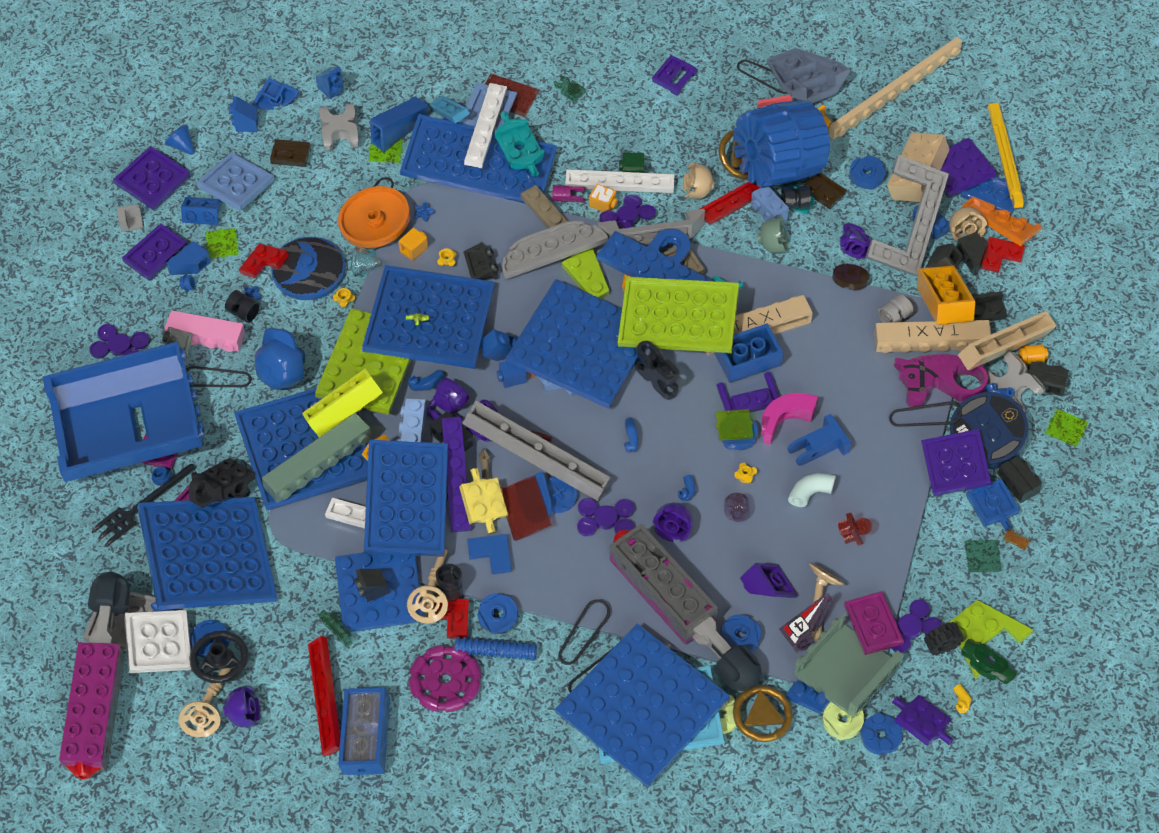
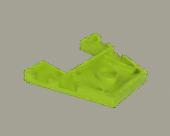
[950,600,1033,679]

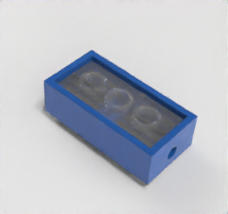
[338,687,390,775]

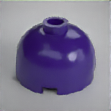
[653,502,693,542]
[223,685,261,727]

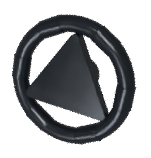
[189,631,249,683]

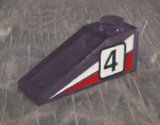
[779,592,833,653]

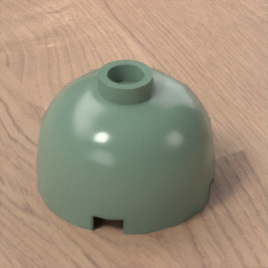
[758,216,788,254]

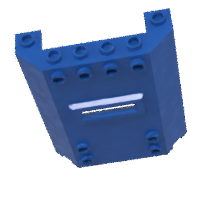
[42,342,204,482]

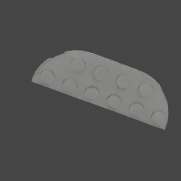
[502,221,608,280]

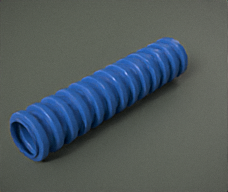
[455,636,537,661]

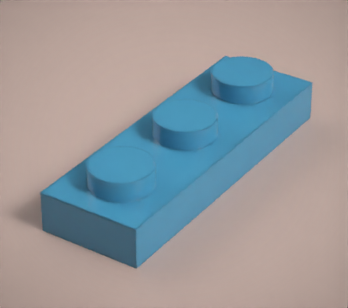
[429,95,470,123]

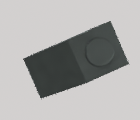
[956,232,986,276]

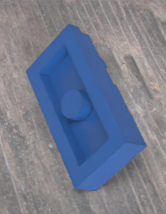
[786,680,831,714]

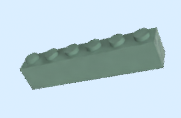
[262,413,371,503]

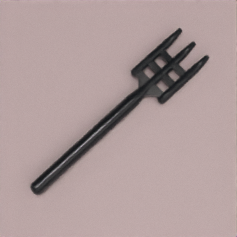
[92,464,195,547]

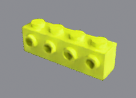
[302,369,383,438]

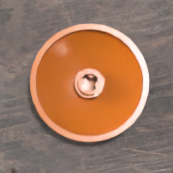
[338,186,411,248]

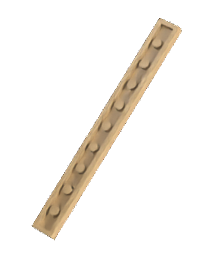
[829,37,962,140]

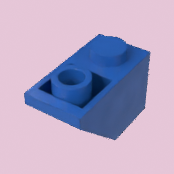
[316,66,344,99]
[229,96,259,132]
[166,241,211,275]
[480,329,519,361]

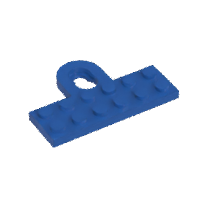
[596,229,712,281]

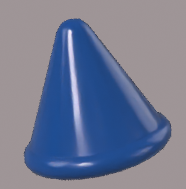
[165,124,195,155]

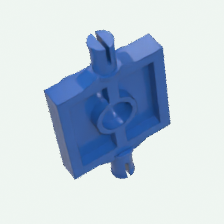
[966,479,1020,532]

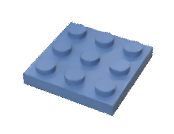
[197,152,274,211]

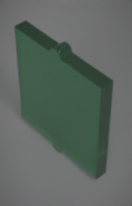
[965,539,1002,574]

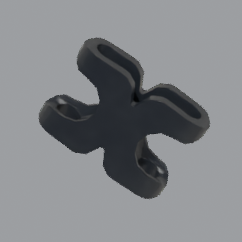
[636,341,680,400]

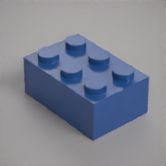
[714,323,783,383]

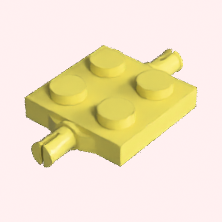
[459,468,508,534]

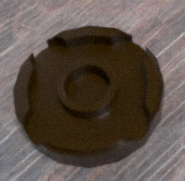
[832,264,869,290]

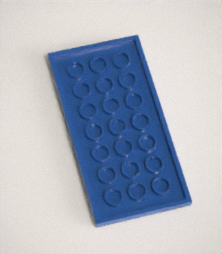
[400,114,557,204]

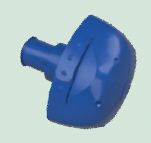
[254,328,305,390]

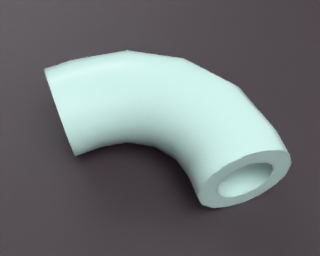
[788,473,836,507]

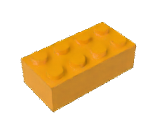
[917,265,975,325]

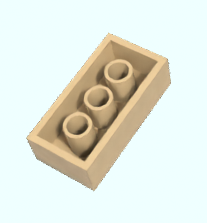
[887,132,950,202]

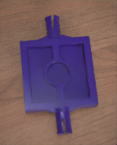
[892,695,954,746]

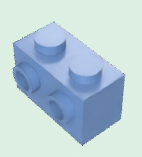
[751,186,789,222]

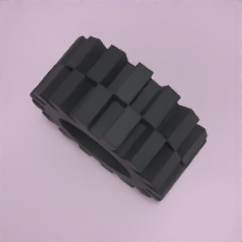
[924,622,964,656]

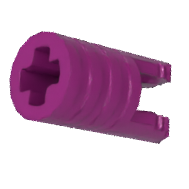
[552,185,585,203]

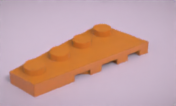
[962,196,1042,246]

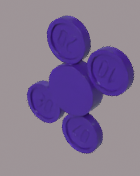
[599,194,656,229]
[89,324,149,359]
[577,498,634,536]
[891,599,942,653]

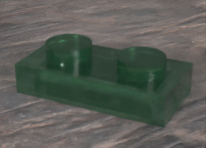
[318,610,353,649]

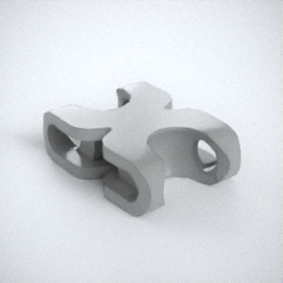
[319,103,359,151]
[987,351,1046,411]

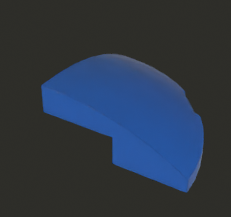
[252,77,299,110]

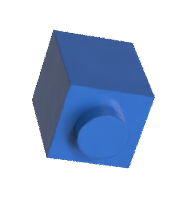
[496,361,526,388]

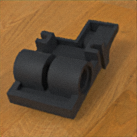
[189,458,255,508]

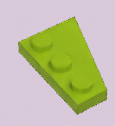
[561,248,609,299]

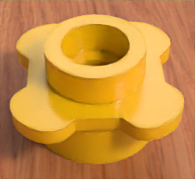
[437,248,457,266]
[333,288,355,308]
[734,463,757,483]

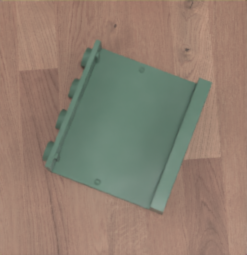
[794,613,904,718]

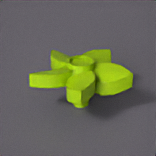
[406,314,429,325]

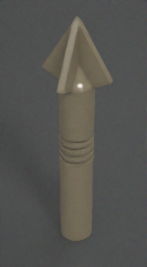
[479,448,490,480]

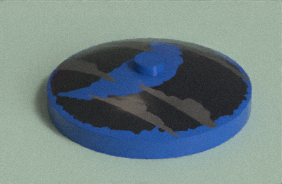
[271,237,345,300]

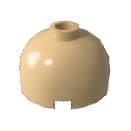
[683,162,715,199]
[949,207,987,241]

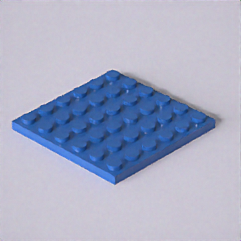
[362,265,495,369]
[505,279,644,409]
[234,388,368,511]
[137,497,277,610]
[555,624,730,788]

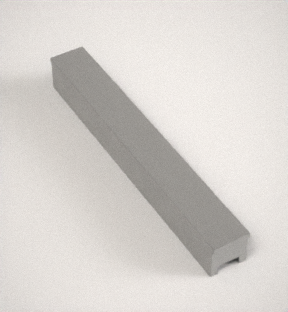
[462,401,610,501]

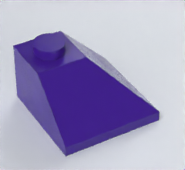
[740,563,798,598]

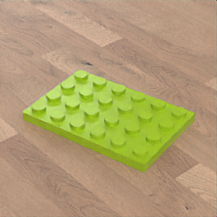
[618,277,739,353]
[315,308,411,415]

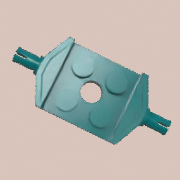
[495,111,545,177]

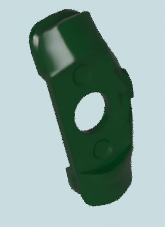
[961,639,1017,684]

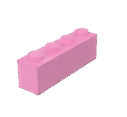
[164,310,245,352]

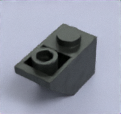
[925,243,963,268]
[354,569,390,602]

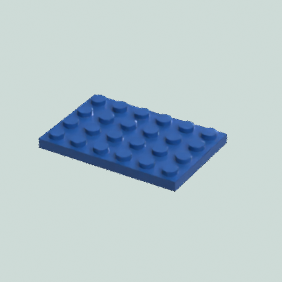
[363,439,448,557]

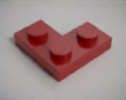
[981,236,1025,273]
[239,243,289,278]
[432,599,469,639]

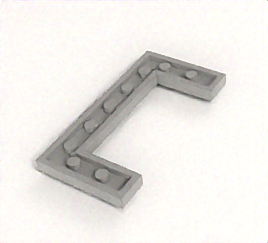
[865,155,949,276]

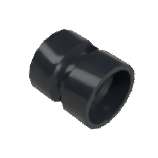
[781,185,811,210]
[225,290,260,323]
[436,564,463,601]

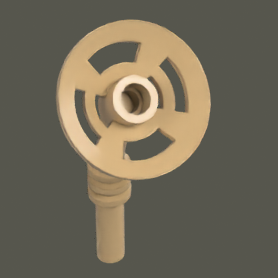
[407,549,448,624]
[809,562,844,642]
[179,668,232,737]

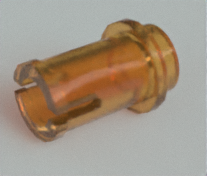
[1003,529,1030,551]

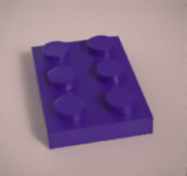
[122,223,188,281]

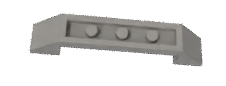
[597,209,705,245]

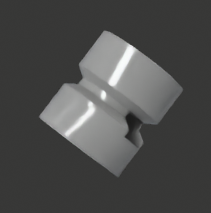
[878,294,913,323]

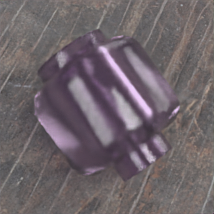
[724,492,750,522]

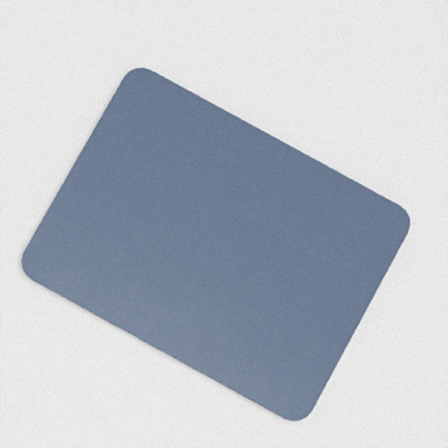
[268,183,961,684]

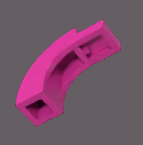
[761,393,818,445]

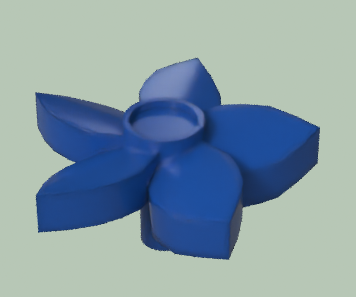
[414,202,435,222]
[244,286,261,300]

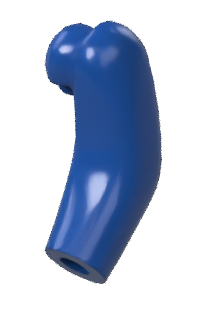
[408,370,444,391]
[624,417,638,453]

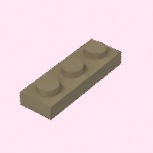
[521,185,568,228]

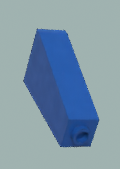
[370,96,429,152]

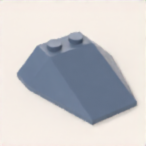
[767,48,850,104]

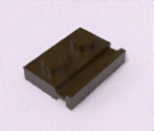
[270,139,311,167]
[803,172,847,210]

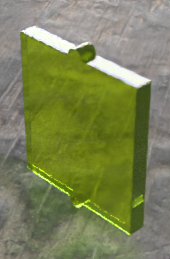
[368,138,403,163]
[205,228,238,259]
[715,409,753,441]
[1045,409,1088,447]

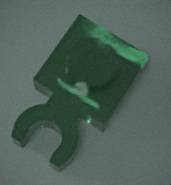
[554,75,586,103]

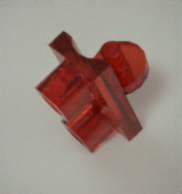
[837,512,872,546]

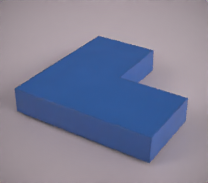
[467,534,511,574]

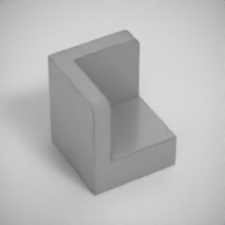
[117,204,143,232]

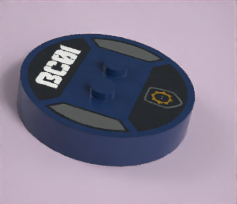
[950,392,1028,469]

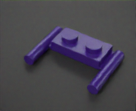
[716,372,780,416]

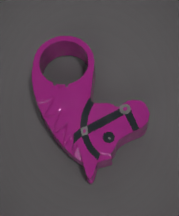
[894,354,988,409]

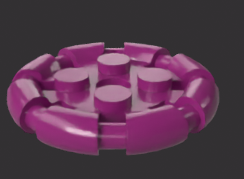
[408,644,482,713]

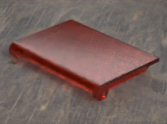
[485,73,539,117]
[500,475,551,541]

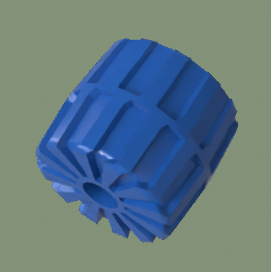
[733,100,830,187]

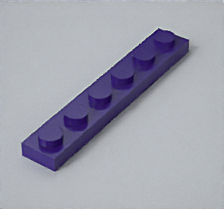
[442,417,471,533]

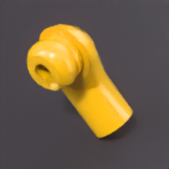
[953,684,972,713]

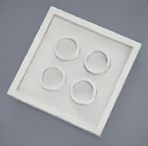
[124,610,191,673]

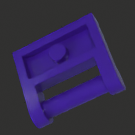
[652,55,697,96]

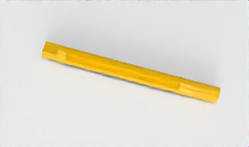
[988,103,1024,208]

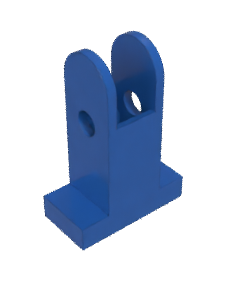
[787,414,851,466]

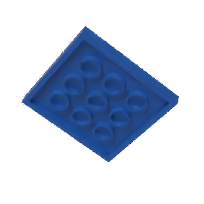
[335,552,423,633]

